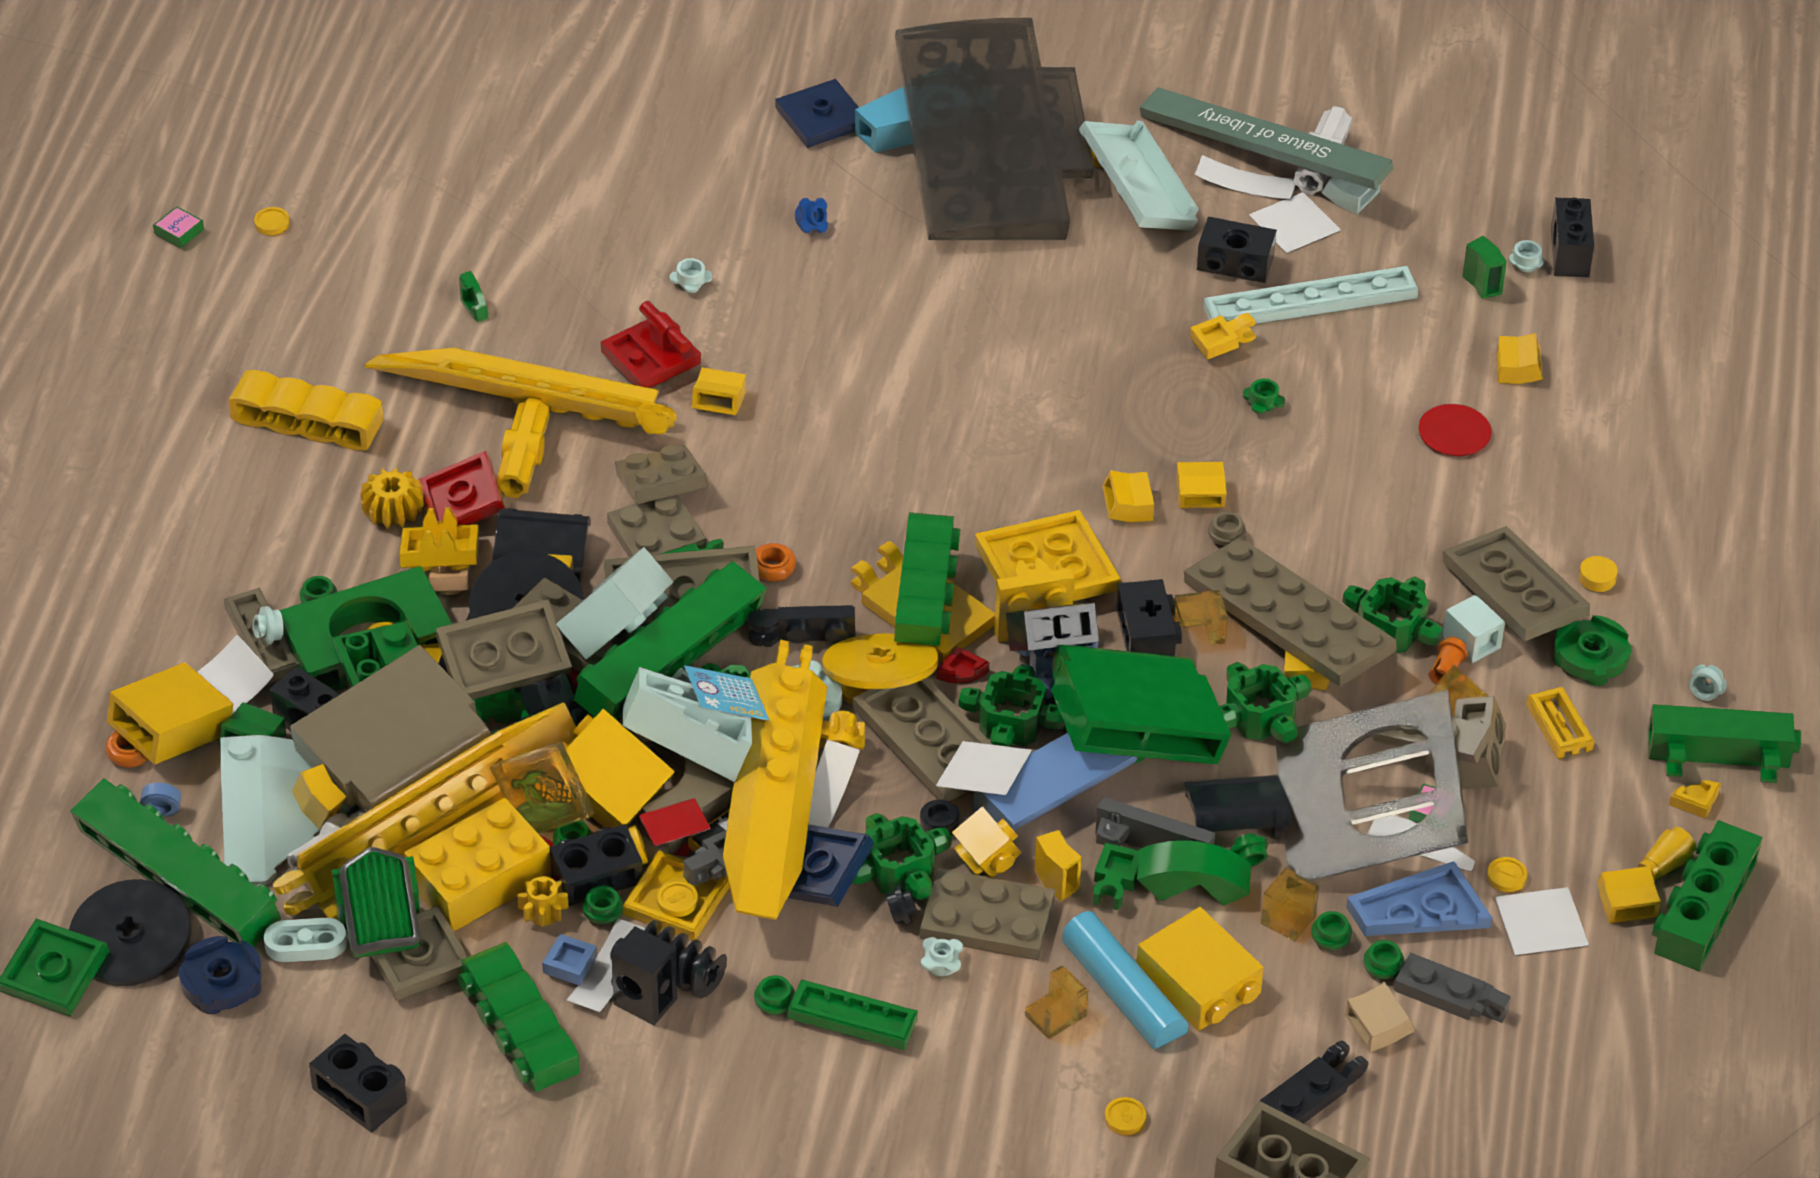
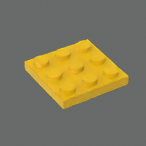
[975,510,1121,610]

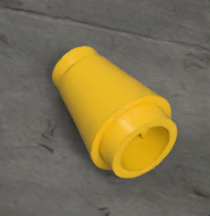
[1638,826,1697,882]

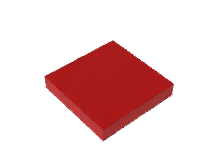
[419,451,506,525]

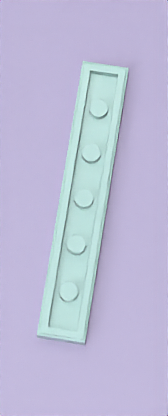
[1203,266,1418,324]

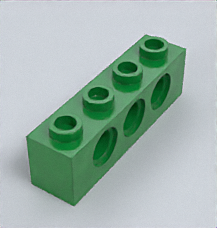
[1652,820,1763,972]

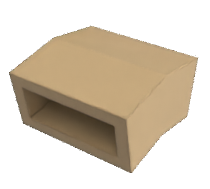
[1345,982,1414,1052]

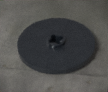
[469,551,584,616]
[69,879,191,986]

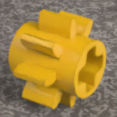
[819,711,866,750]
[517,876,569,927]

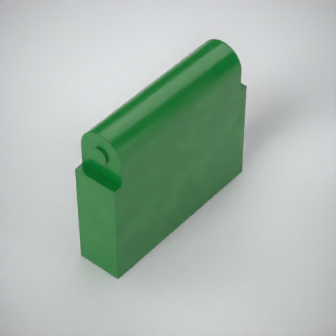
[1051,644,1231,765]

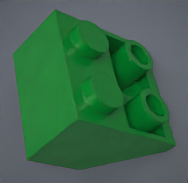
[333,621,418,687]

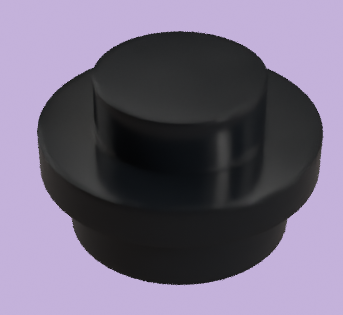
[886,885,917,925]

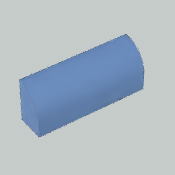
[973,733,1138,831]

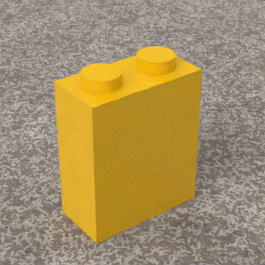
[107,662,234,765]
[546,709,675,828]
[1136,907,1264,1031]

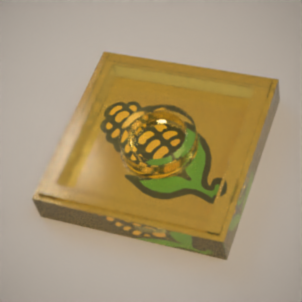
[490,742,595,834]

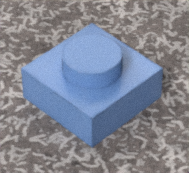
[542,934,597,986]

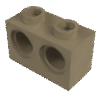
[1448,696,1506,789]

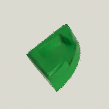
[459,271,489,322]

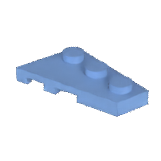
[1346,861,1493,936]

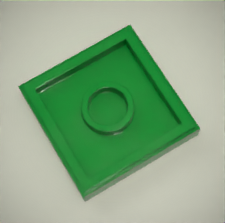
[0,918,110,1016]

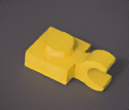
[1190,313,1256,360]

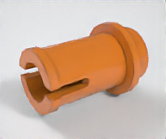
[1428,637,1468,686]

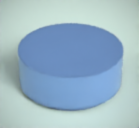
[140,782,182,817]

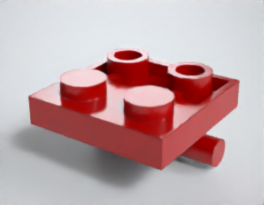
[601,301,701,388]

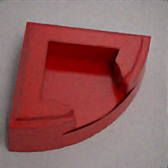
[936,646,990,683]

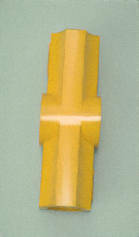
[497,397,550,498]

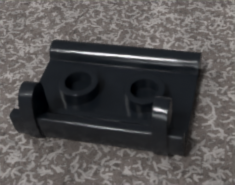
[491,508,591,582]
[1184,775,1291,839]

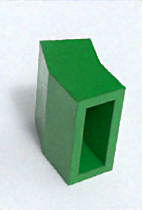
[1462,236,1507,299]
[219,702,287,745]

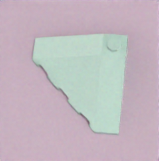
[220,735,356,887]

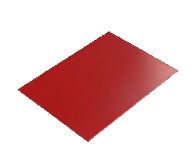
[639,798,711,846]

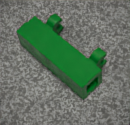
[1647,704,1801,783]

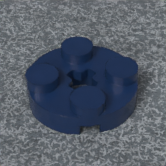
[178,936,262,1014]

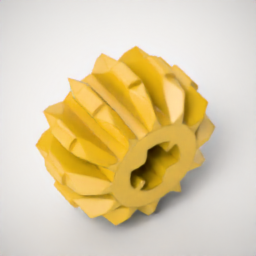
[360,467,424,529]

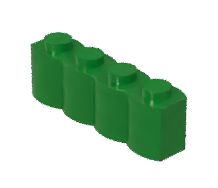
[894,512,961,646]
[458,942,580,1092]

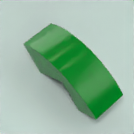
[1137,841,1251,906]

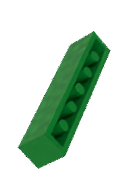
[574,561,767,721]
[70,778,281,947]

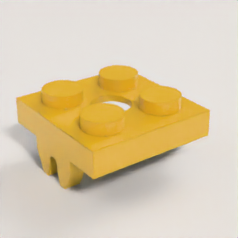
[399,507,479,571]
[994,558,1075,643]

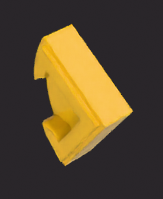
[1669,780,1721,819]

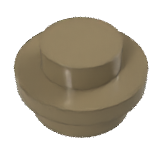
[1208,511,1246,546]

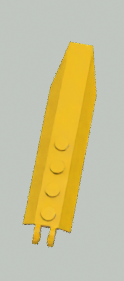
[365,347,678,435]
[722,640,827,920]
[272,702,577,919]

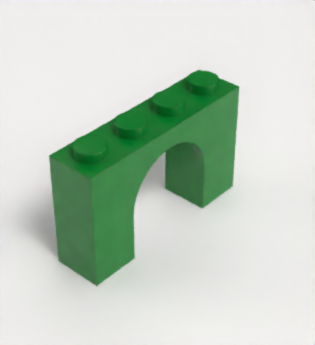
[279,566,452,691]

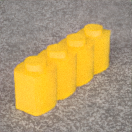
[228,370,384,451]

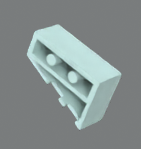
[556,547,674,659]
[623,667,752,782]

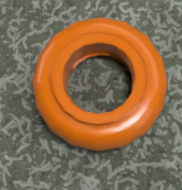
[756,543,796,582]
[106,731,149,768]

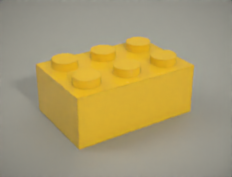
[404,798,552,932]

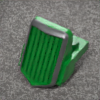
[332,847,420,958]

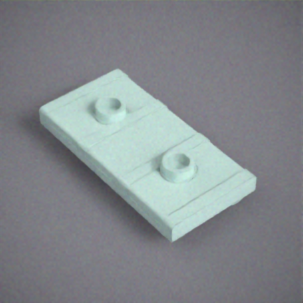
[1079,120,1199,230]

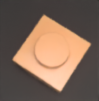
[429,565,471,595]

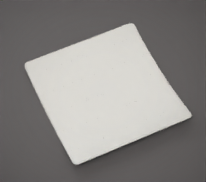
[198,635,274,713]

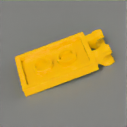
[850,541,995,663]

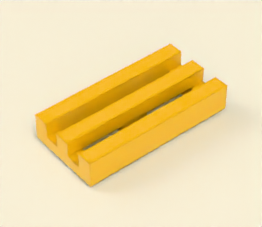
[1526,686,1595,759]

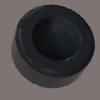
[920,800,960,836]

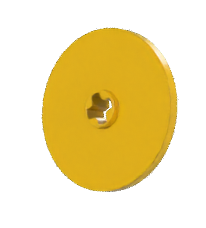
[822,633,938,689]

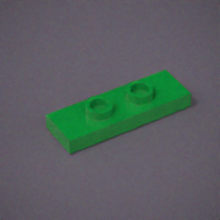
[788,979,918,1050]

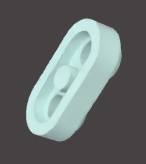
[264,918,347,962]

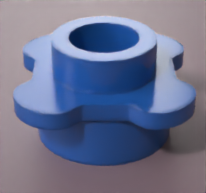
[795,198,828,233]

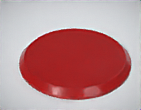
[1418,404,1492,456]

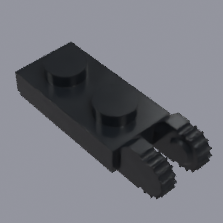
[748,605,856,647]
[1260,1040,1369,1124]

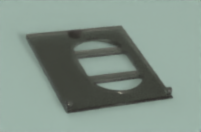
[1275,690,1469,886]

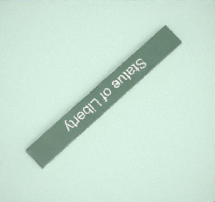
[1139,87,1393,190]

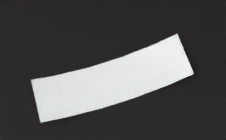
[1195,155,1295,199]
[809,739,860,828]
[567,918,645,1012]

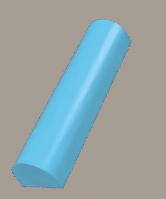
[1062,911,1189,1050]

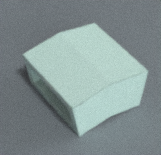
[1322,177,1381,215]

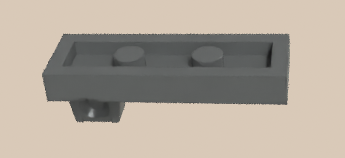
[1095,797,1215,848]

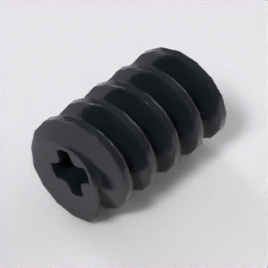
[644,919,727,998]

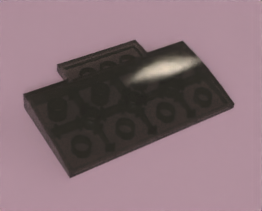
[895,18,1095,240]

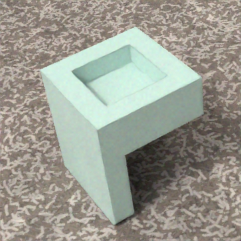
[1443,595,1505,664]

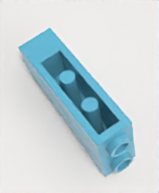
[855,63,996,153]

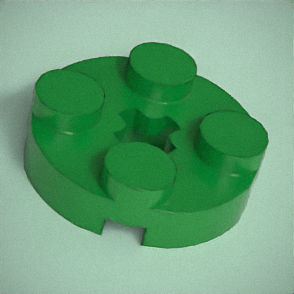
[1553,615,1632,686]

